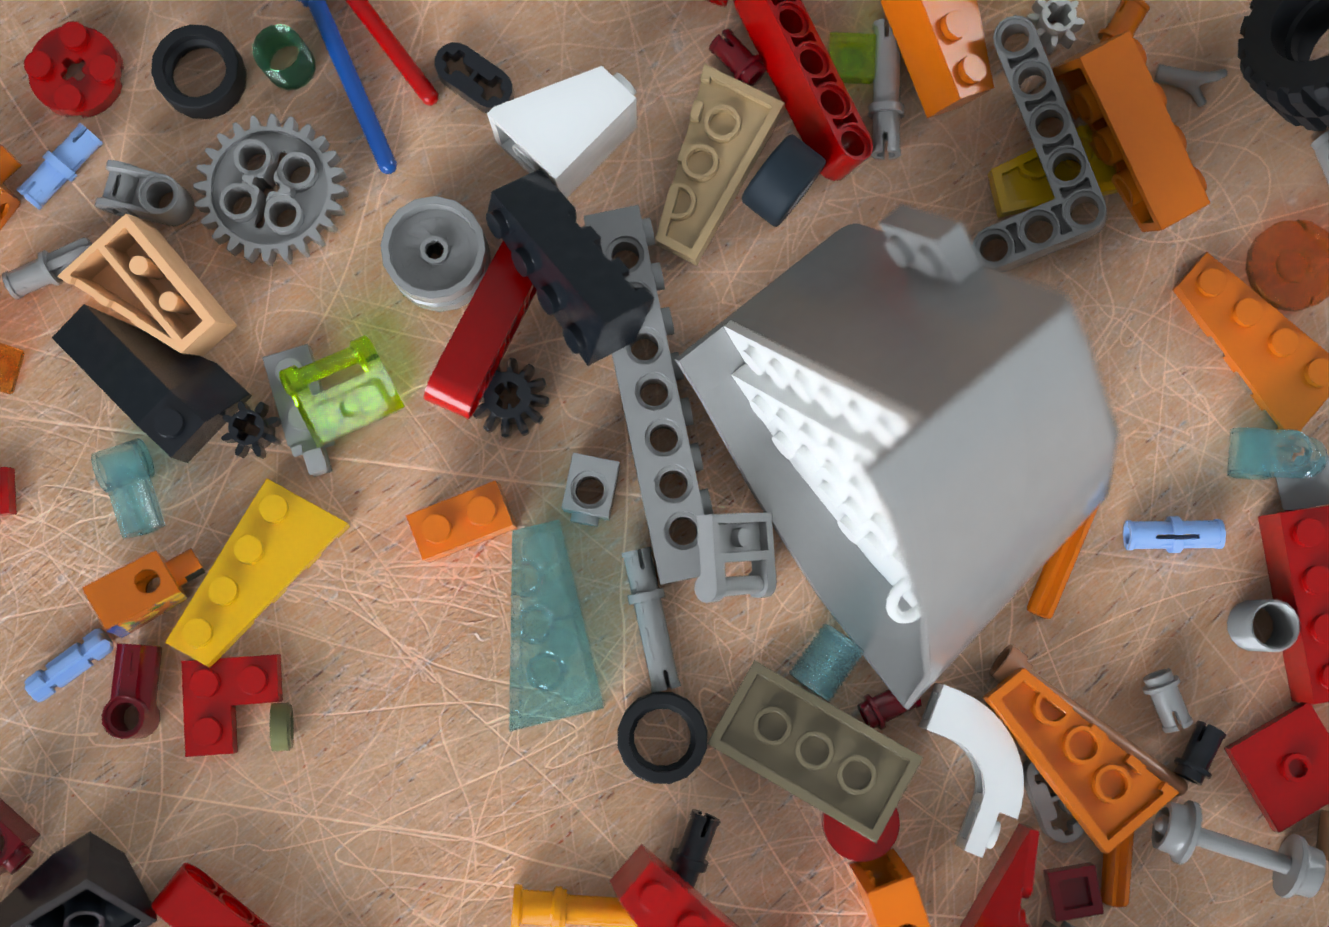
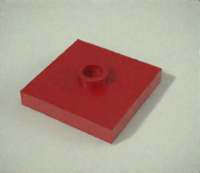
[1224,702,1329,833]

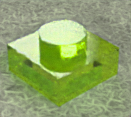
[828,32,876,84]

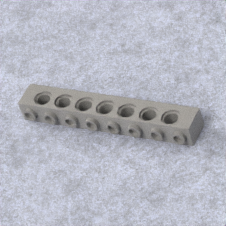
[584,205,713,585]

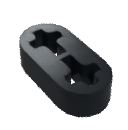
[434,42,514,114]

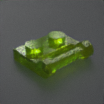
[279,335,405,448]

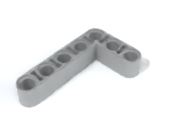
[973,15,1107,272]

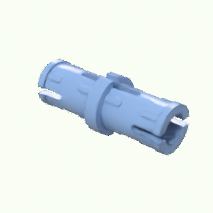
[16,123,104,210]
[1123,516,1226,553]

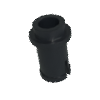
[1174,721,1227,786]

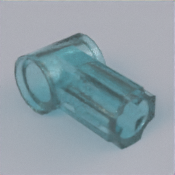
[91,438,166,539]

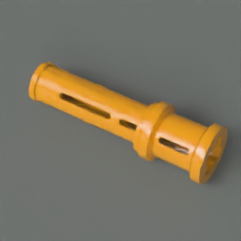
[511,884,637,927]

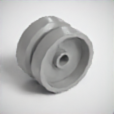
[380,196,491,312]

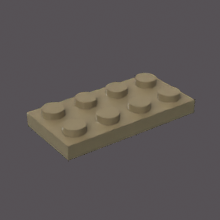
[707,660,923,843]

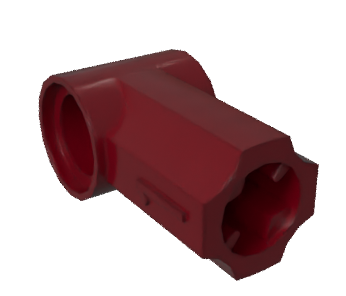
[101,643,162,739]

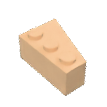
[57,214,237,356]

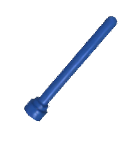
[297,0,397,174]

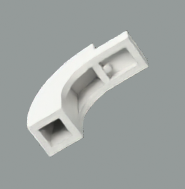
[919,683,1024,858]

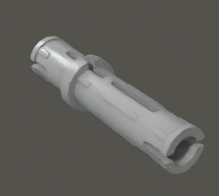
[868,18,905,160]
[622,547,681,692]

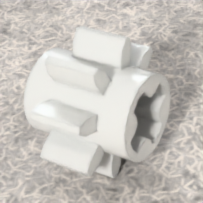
[1026,0,1085,54]

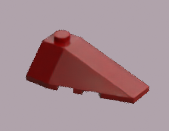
[960,823,1040,927]

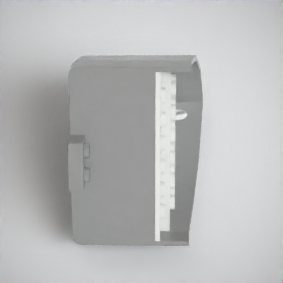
[675,204,1118,710]

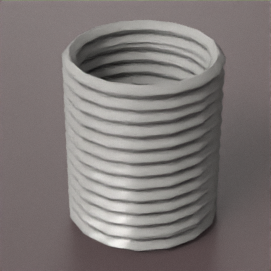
[1227,599,1300,652]

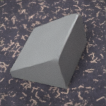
[1274,456,1329,512]

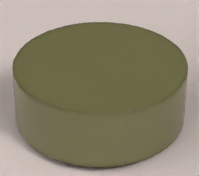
[270,702,294,752]

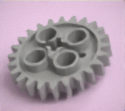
[193,114,349,266]

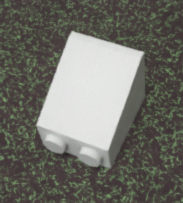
[487,66,637,198]

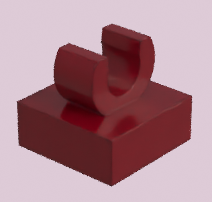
[1043,862,1104,922]

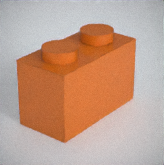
[406,480,517,563]

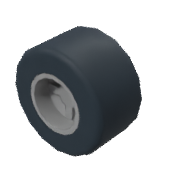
[742,134,826,227]

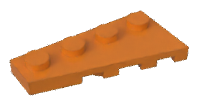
[1172,252,1329,443]
[982,668,1179,854]

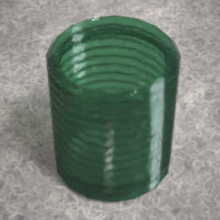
[252,24,315,90]

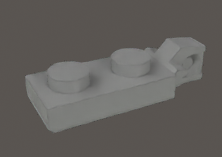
[262,344,337,477]

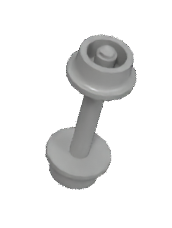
[1152,800,1326,899]

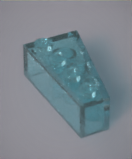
[509,520,605,732]

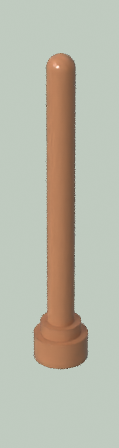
[989,644,1188,796]

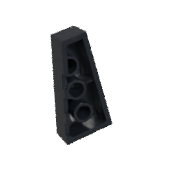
[486,169,654,366]

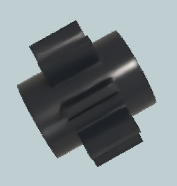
[221,401,282,459]

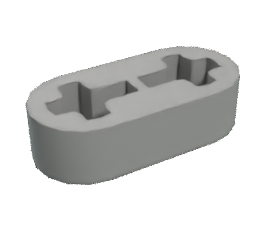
[1022,758,1084,843]

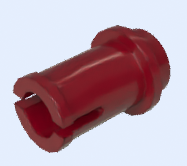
[709,28,766,86]
[857,689,922,730]

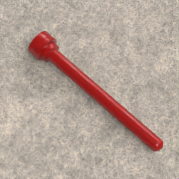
[345,0,439,106]

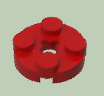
[24,21,124,118]

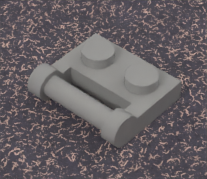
[694,512,777,603]

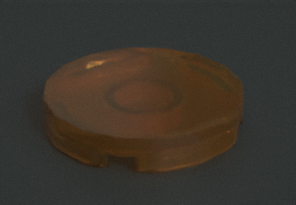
[1245,219,1329,312]

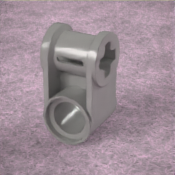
[95,160,194,226]

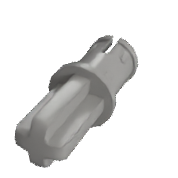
[2,237,92,300]

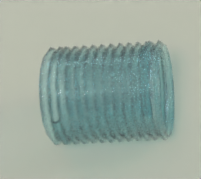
[789,624,865,702]

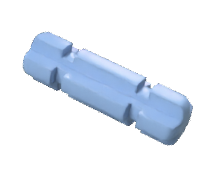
[25,628,114,702]

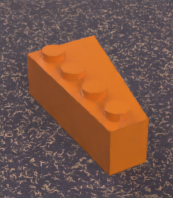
[880,0,994,118]
[1052,30,1211,232]

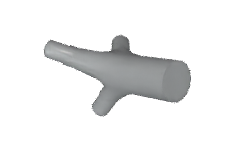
[1154,64,1227,107]

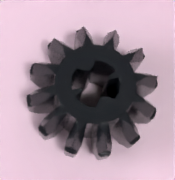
[473,358,550,439]

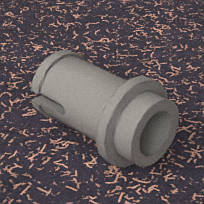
[1142,669,1193,733]

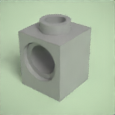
[562,453,620,527]

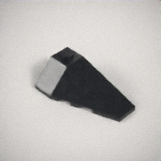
[52,304,252,463]
[0,832,157,927]

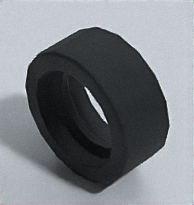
[151,24,247,119]
[617,692,707,784]

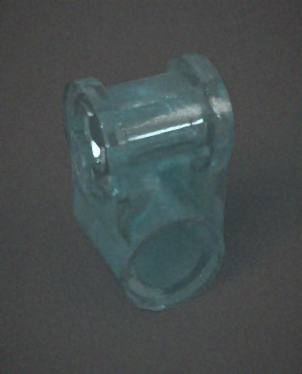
[1227,427,1328,480]

